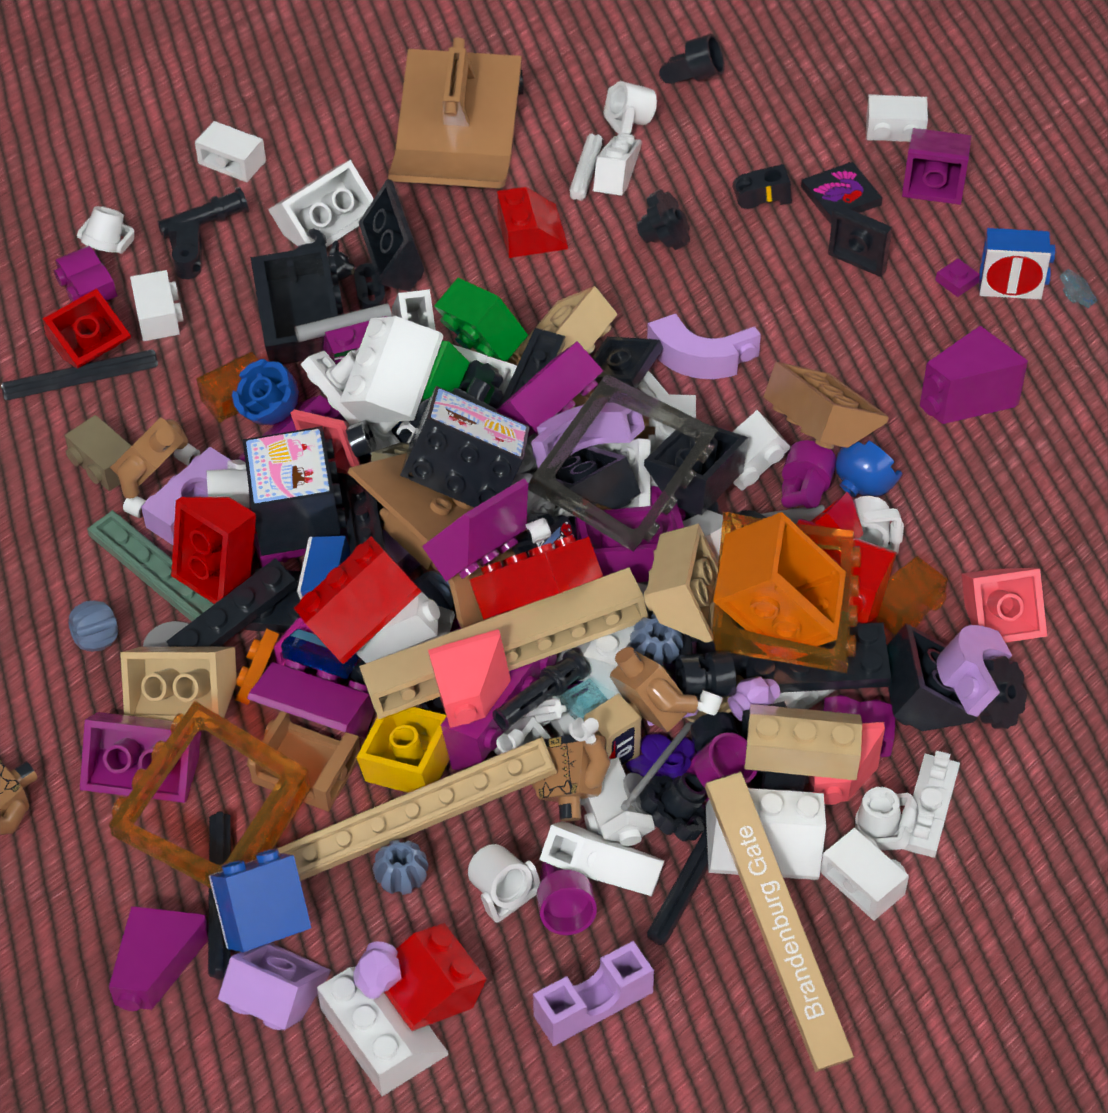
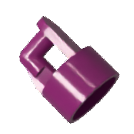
[781,440,836,509]
[687,733,757,802]
[537,861,597,935]

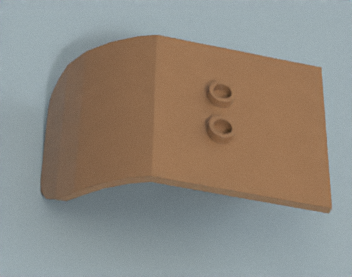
[388,38,522,188]
[347,453,526,629]

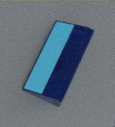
[281,629,359,679]

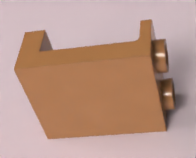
[247,711,360,812]

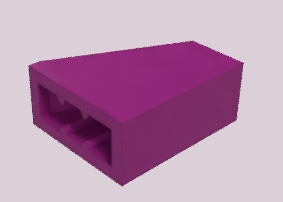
[109,906,208,1011]

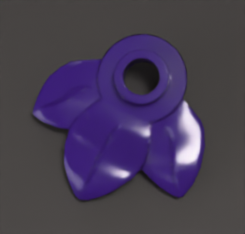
[626,734,695,780]

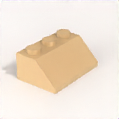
[517,286,617,358]
[644,524,720,643]
[120,647,237,723]
[745,704,862,780]

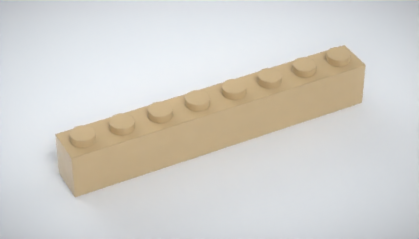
[359,568,649,719]

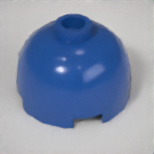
[232,359,299,425]
[836,441,902,497]

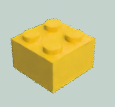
[356,707,450,793]

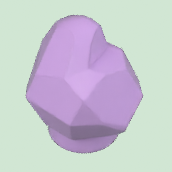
[728,676,780,721]
[354,942,401,999]

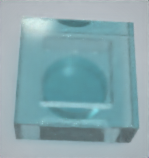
[1059,268,1098,308]
[560,679,608,722]

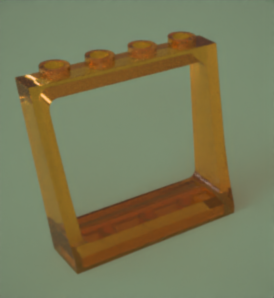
[712,512,861,673]
[109,701,311,889]

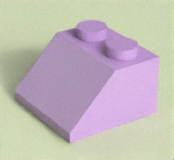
[218,943,330,1030]

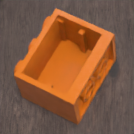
[713,512,846,660]

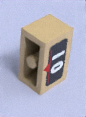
[584,693,642,768]

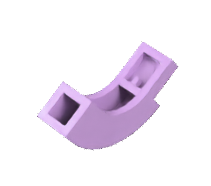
[647,314,761,379]
[531,398,645,473]
[937,625,1012,717]

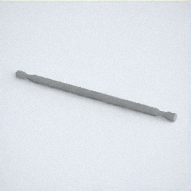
[621,721,693,811]

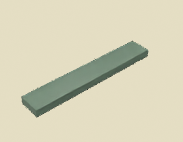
[87,510,214,622]

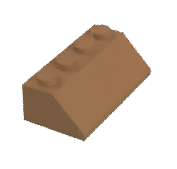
[763,361,889,449]

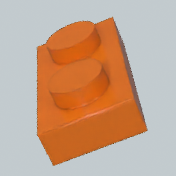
[235,628,279,705]

